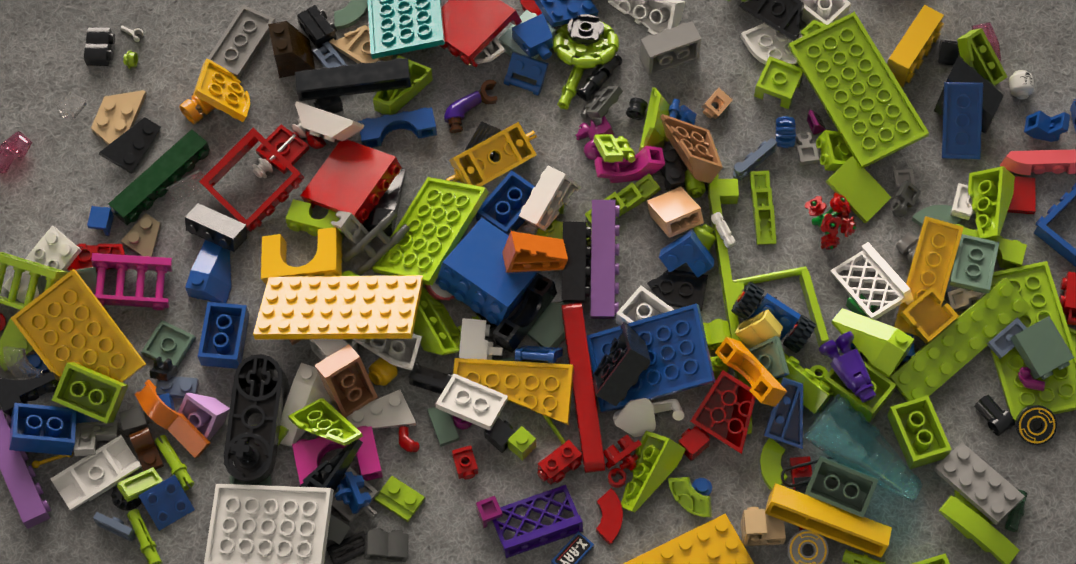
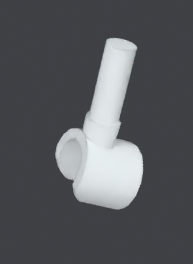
[120,26,144,42]

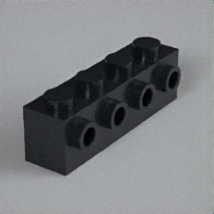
[561,221,591,301]

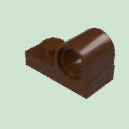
[129,427,164,471]

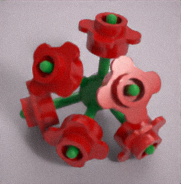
[804,193,856,250]

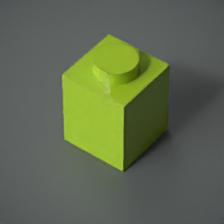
[508,426,536,461]

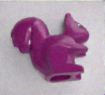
[576,116,614,160]

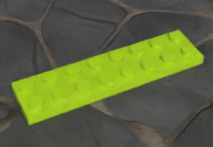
[889,278,1031,402]

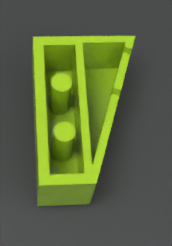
[957,28,1008,86]
[373,55,433,115]

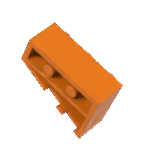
[502,231,568,273]

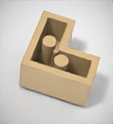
[741,507,786,546]

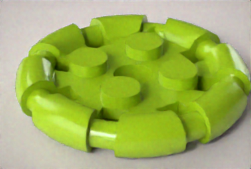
[553,21,619,69]

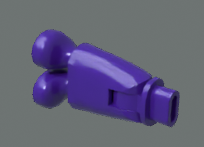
[819,331,876,403]

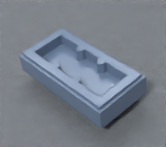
[93,512,136,541]

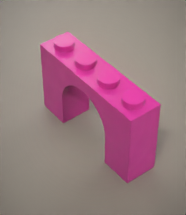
[292,426,383,485]

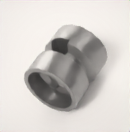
[896,230,919,264]

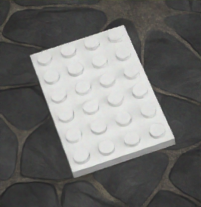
[204,484,334,564]

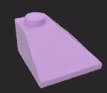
[178,393,230,441]

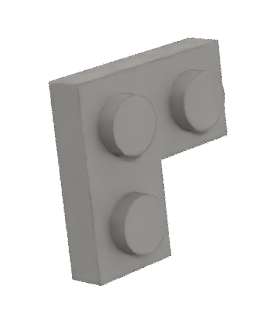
[74,420,119,456]

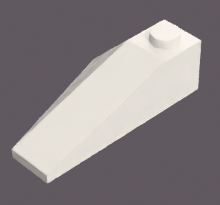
[608,0,685,35]
[353,334,422,371]

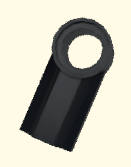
[974,395,1015,436]

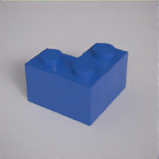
[659,229,715,277]

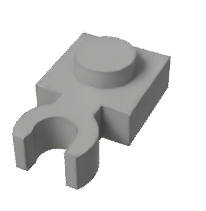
[796,132,819,166]

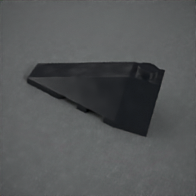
[362,168,406,237]

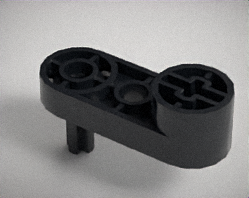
[224,354,289,485]

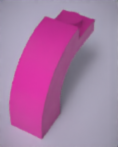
[594,146,665,183]

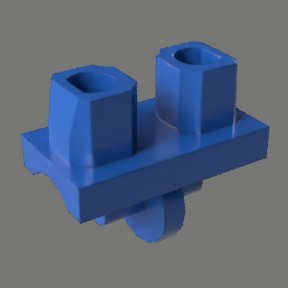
[335,471,372,514]

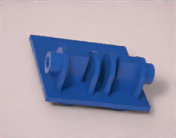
[138,474,195,531]

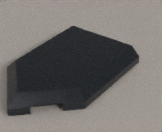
[647,270,708,311]

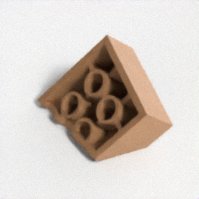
[660,114,723,183]

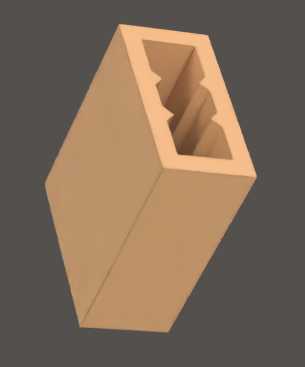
[647,186,704,238]

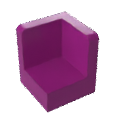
[476,496,503,528]

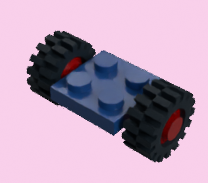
[731,282,816,353]

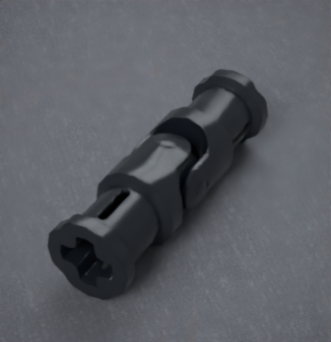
[576,53,622,102]

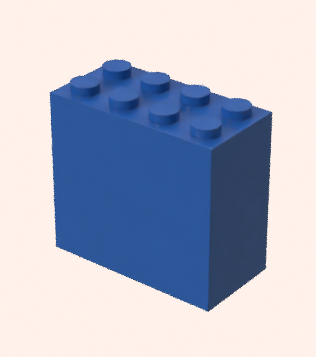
[435,218,542,326]

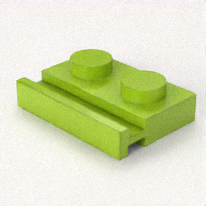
[374,475,425,522]

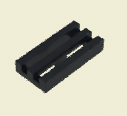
[326,531,366,564]

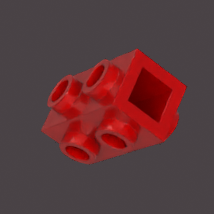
[537,440,582,485]

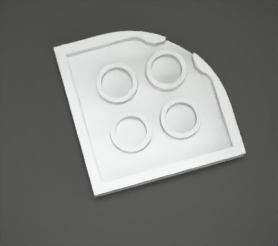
[740,23,803,66]

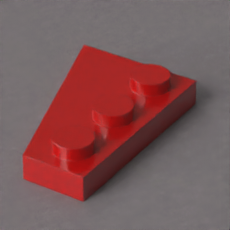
[67,244,126,271]

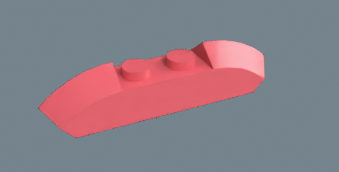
[1000,149,1076,175]

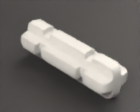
[711,212,736,248]

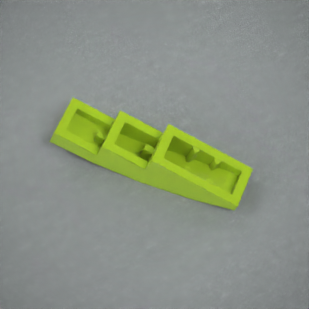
[749,171,777,245]
[585,173,661,224]
[939,496,1020,564]

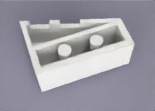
[519,166,581,231]

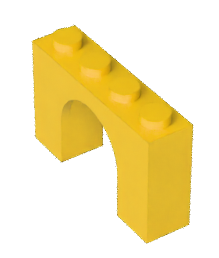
[261,227,342,285]

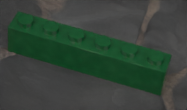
[108,129,210,226]

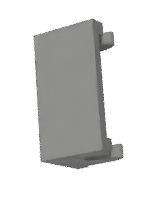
[331,211,369,252]

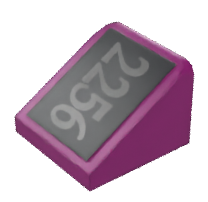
[807,110,826,135]

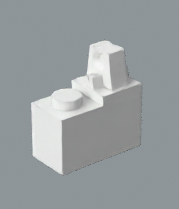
[459,318,503,360]

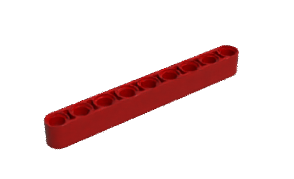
[561,303,605,473]

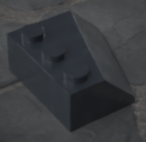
[934,56,1004,134]
[592,322,651,406]

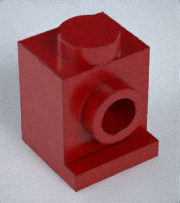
[452,445,478,480]

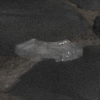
[3,346,43,380]

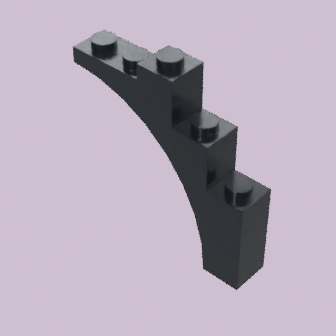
[0,372,61,416]

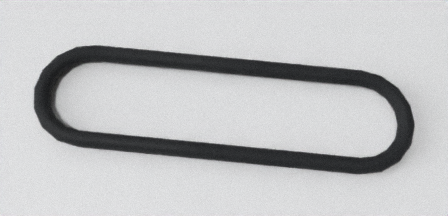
[781,456,842,487]

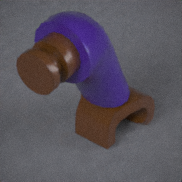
[444,80,497,133]

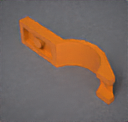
[135,380,211,458]

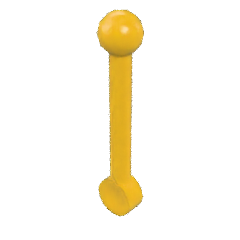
[32,452,74,468]

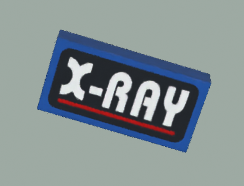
[551,531,594,564]

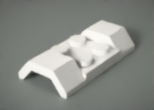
[51,435,142,511]

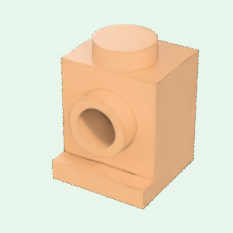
[702,88,733,119]

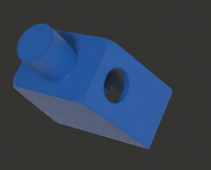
[512,13,553,60]

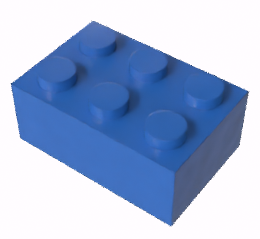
[476,170,535,236]
[198,302,250,369]
[9,403,76,456]

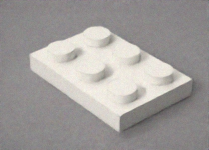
[436,374,508,431]

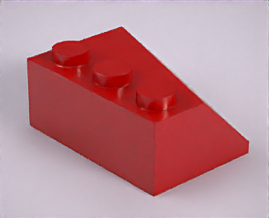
[690,370,756,454]

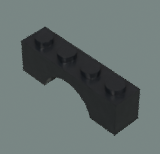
[493,273,557,353]

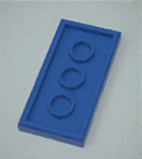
[942,82,983,159]

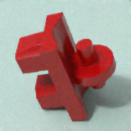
[603,434,642,470]

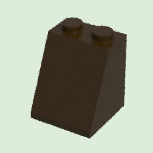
[268,21,316,78]

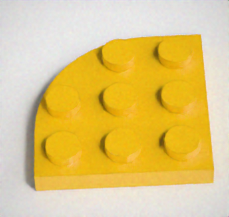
[193,59,250,122]

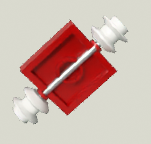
[252,118,310,178]

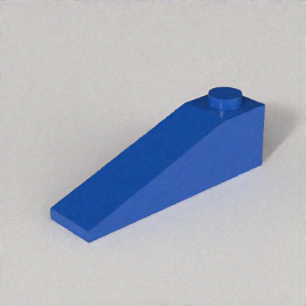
[185,240,232,303]

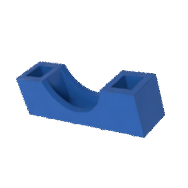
[358,107,437,148]

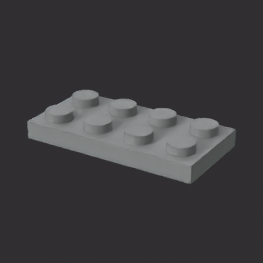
[207,5,275,79]
[934,442,1025,526]

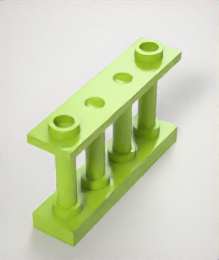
[0,252,68,310]

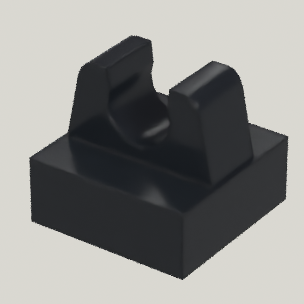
[149,357,178,381]

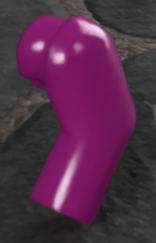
[1018,367,1045,391]

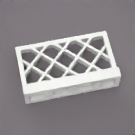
[830,242,914,320]

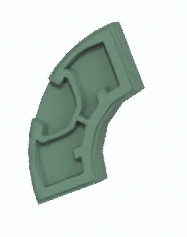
[334,0,368,30]
[912,205,962,227]

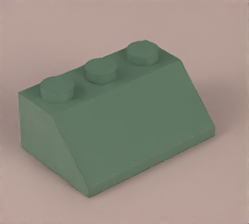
[805,456,879,517]

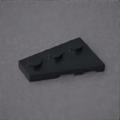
[99,117,161,174]

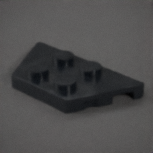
[739,0,804,41]

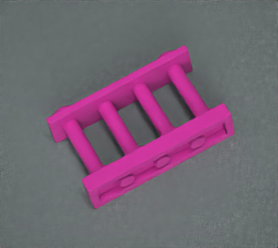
[92,253,172,310]

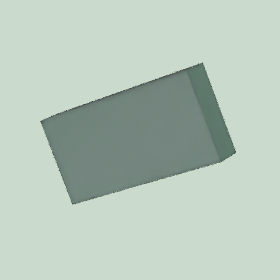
[427,406,459,447]

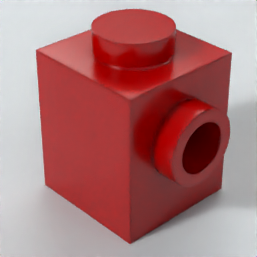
[678,426,710,461]

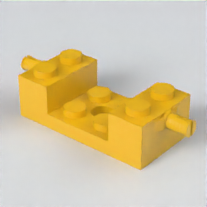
[445,122,537,187]

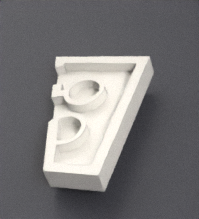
[346,389,416,430]

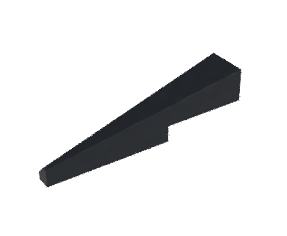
[299,439,363,494]

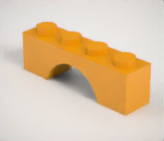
[715,337,787,407]

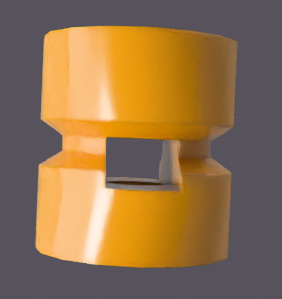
[179,95,215,125]

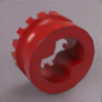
[608,468,626,488]

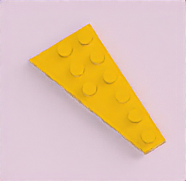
[453,358,574,425]

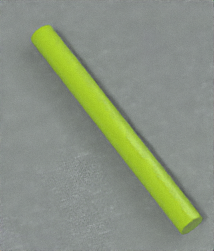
[732,266,807,286]

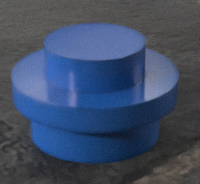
[692,478,712,496]

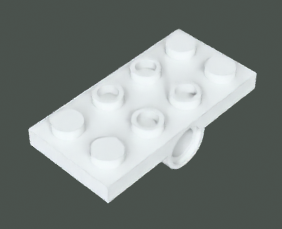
[3,226,82,303]

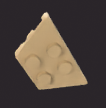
[329,25,393,64]
[91,90,147,145]

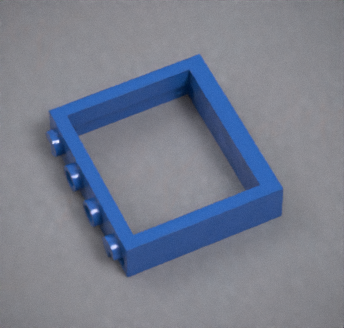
[1034,183,1076,267]

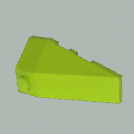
[968,166,1015,239]
[831,308,914,378]
[288,397,363,446]
[621,430,686,513]

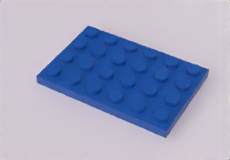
[586,303,715,413]

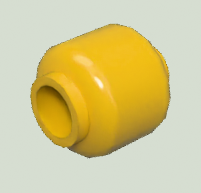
[368,357,398,386]

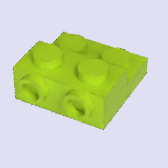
[816,130,854,171]

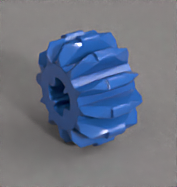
[775,116,796,148]

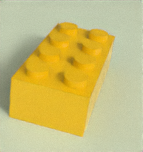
[887,5,944,87]

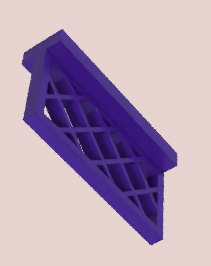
[492,485,583,558]

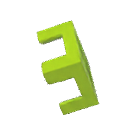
[754,56,803,109]

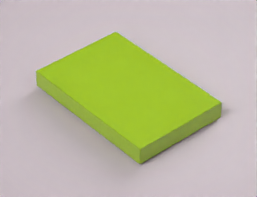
[826,156,891,223]

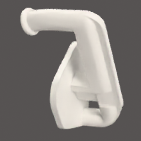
[613,398,684,437]

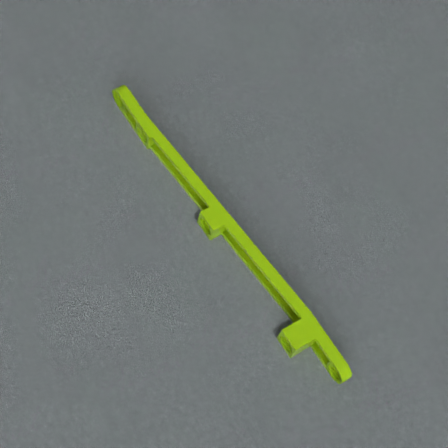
[708,149,752,434]

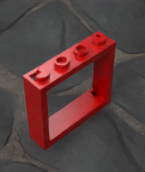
[199,127,304,232]

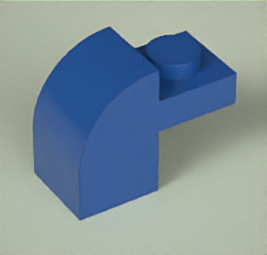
[1024,111,1070,142]

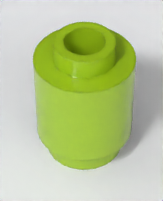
[684,170,706,198]

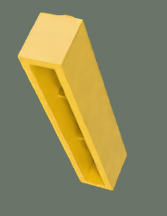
[765,483,892,558]

